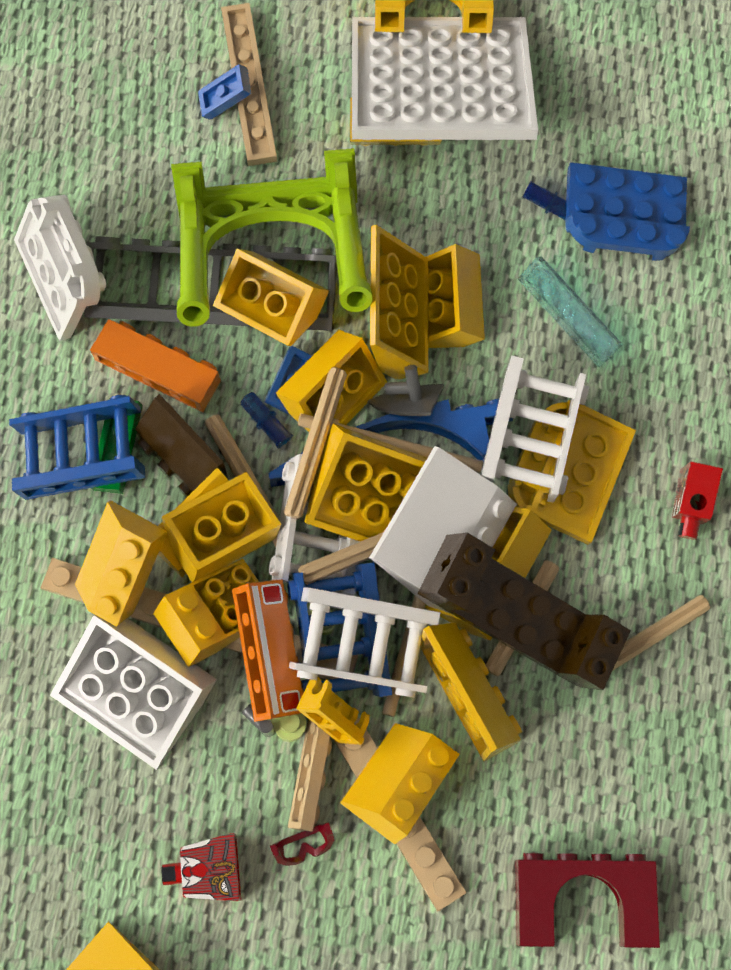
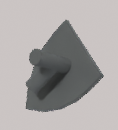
[368,365,444,416]

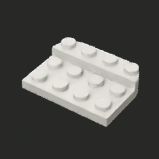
[14,195,106,341]

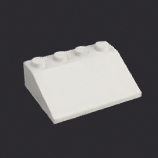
[369,446,517,613]
[51,615,217,770]

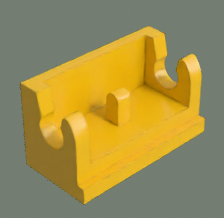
[296,677,370,745]

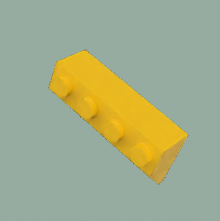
[425,506,552,641]

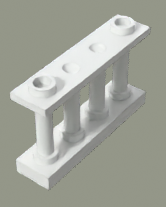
[481,355,589,503]
[269,453,360,596]
[289,588,440,698]

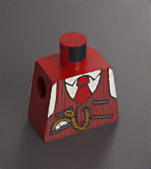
[672,461,723,540]
[161,833,242,901]

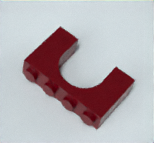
[515,853,660,948]

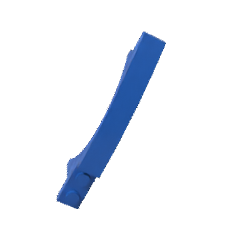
[269,399,514,493]

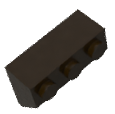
[135,394,229,498]

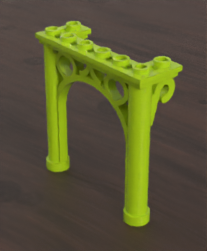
[171,148,373,327]

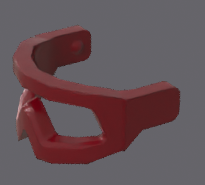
[270,822,335,866]

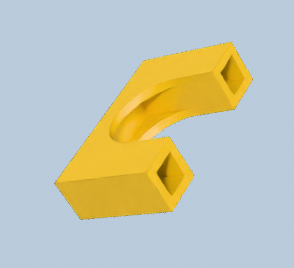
[375,0,494,33]

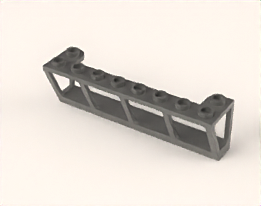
[84,236,337,331]

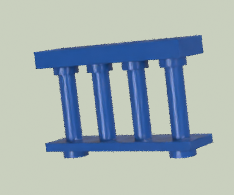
[9,395,146,500]
[287,562,392,697]

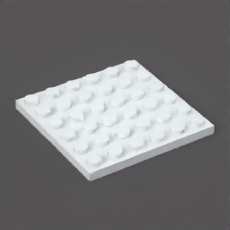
[352,17,538,140]

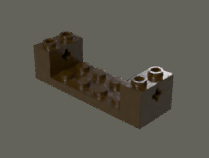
[417,532,631,690]

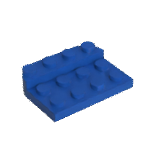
[565,162,690,261]

